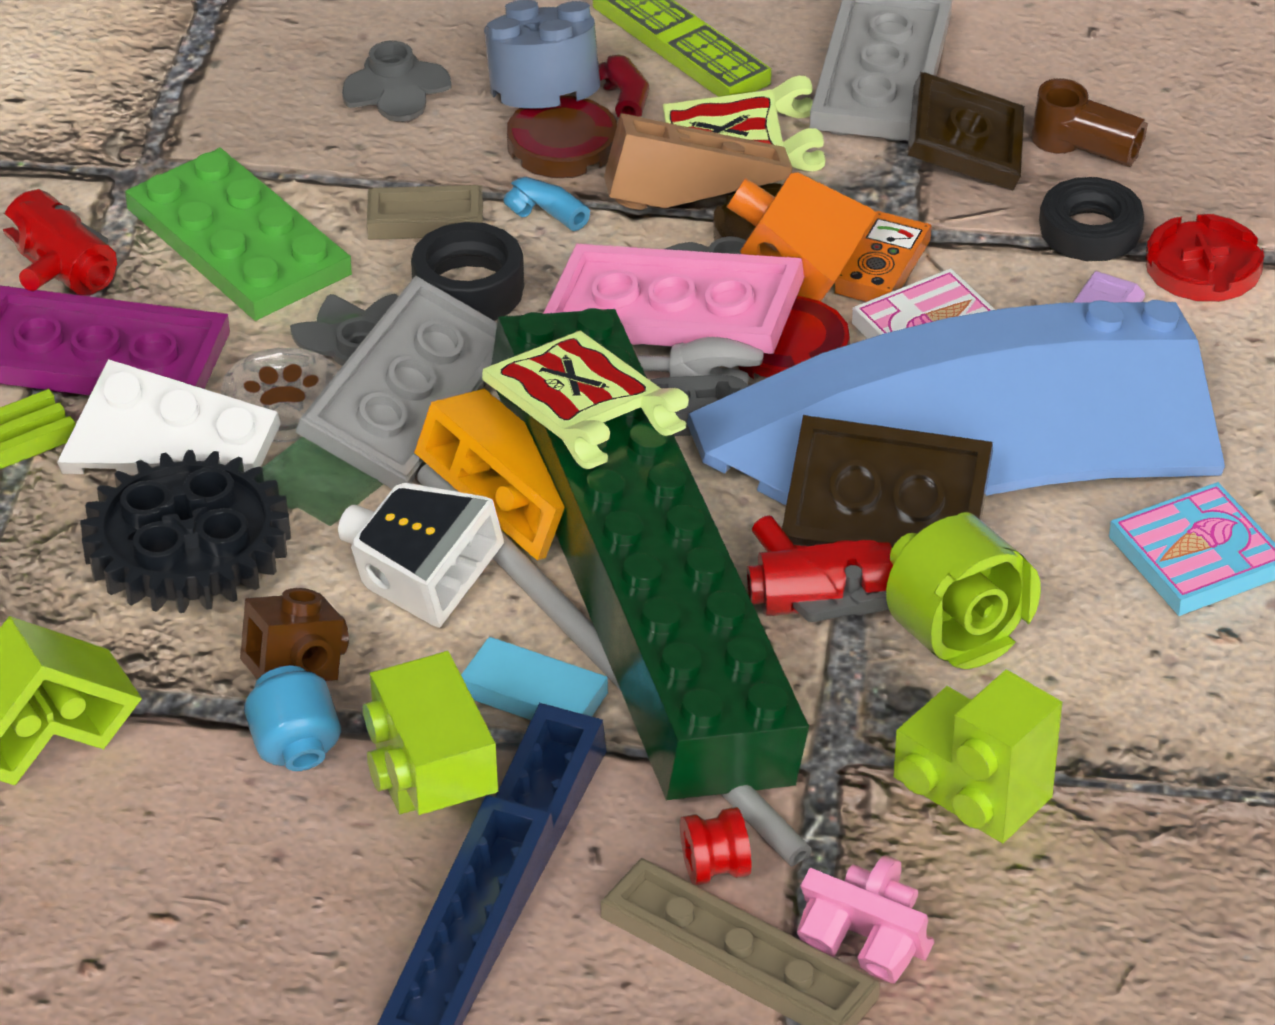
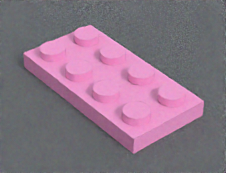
[543,244,804,354]

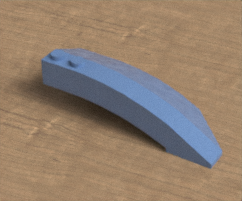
[687,300,1225,505]

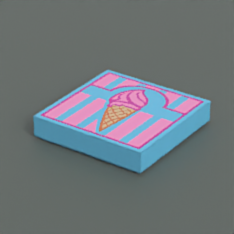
[1109,482,1275,616]

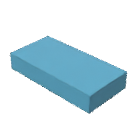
[461,636,608,720]

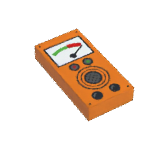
[835,211,932,302]

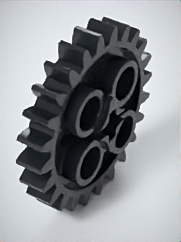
[80,450,291,613]

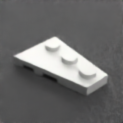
[57,359,281,475]

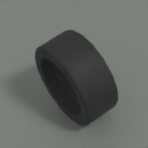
[411,222,524,321]

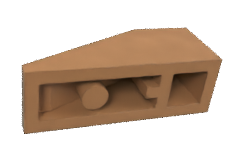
[604,113,792,210]

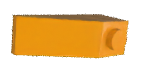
[414,388,565,561]

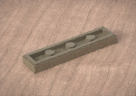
[601,857,880,1025]

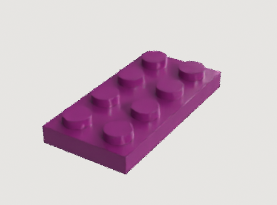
[0,285,230,395]

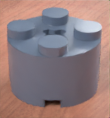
[484,0,600,108]

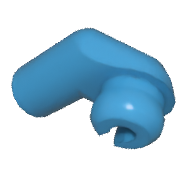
[503,176,590,231]

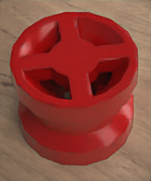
[680,807,752,885]

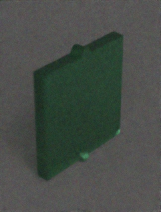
[262,437,383,526]

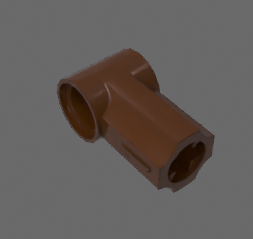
[1031,78,1148,167]

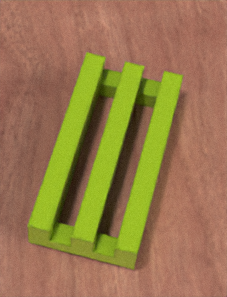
[0,389,76,469]

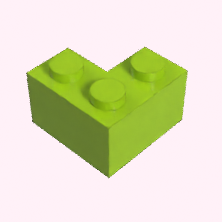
[0,616,142,785]
[363,650,498,815]
[893,669,1063,844]

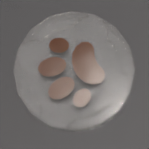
[220,347,338,442]

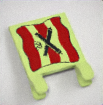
[663,76,825,172]
[482,331,689,469]

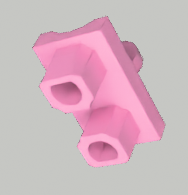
[797,855,934,984]

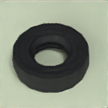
[1039,177,1144,261]

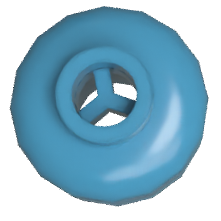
[244,665,341,771]

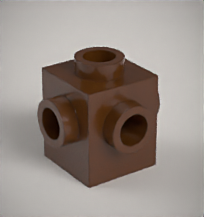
[240,588,349,681]

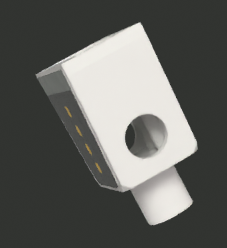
[338,483,504,628]

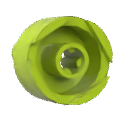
[886,512,1041,669]

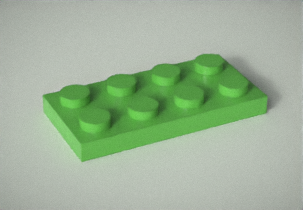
[125,147,352,321]

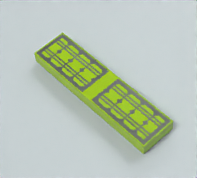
[593,0,771,97]

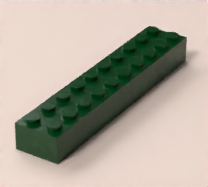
[491,308,809,801]

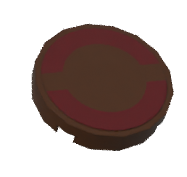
[507,96,617,178]

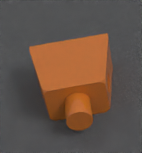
[726,172,877,301]

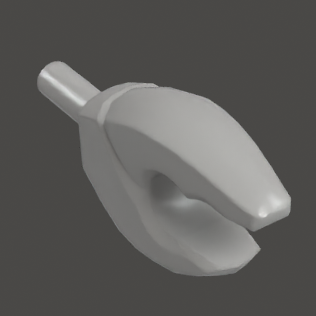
[637,337,764,383]

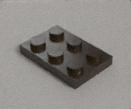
[782,415,993,548]

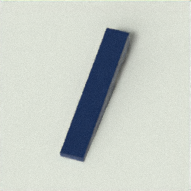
[377,703,607,1025]

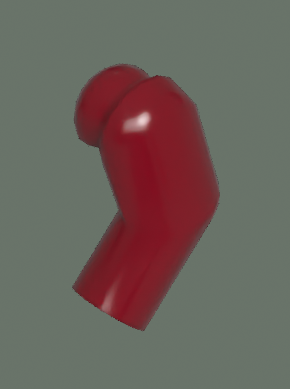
[599,54,650,118]

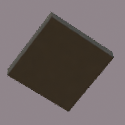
[907,72,1025,191]

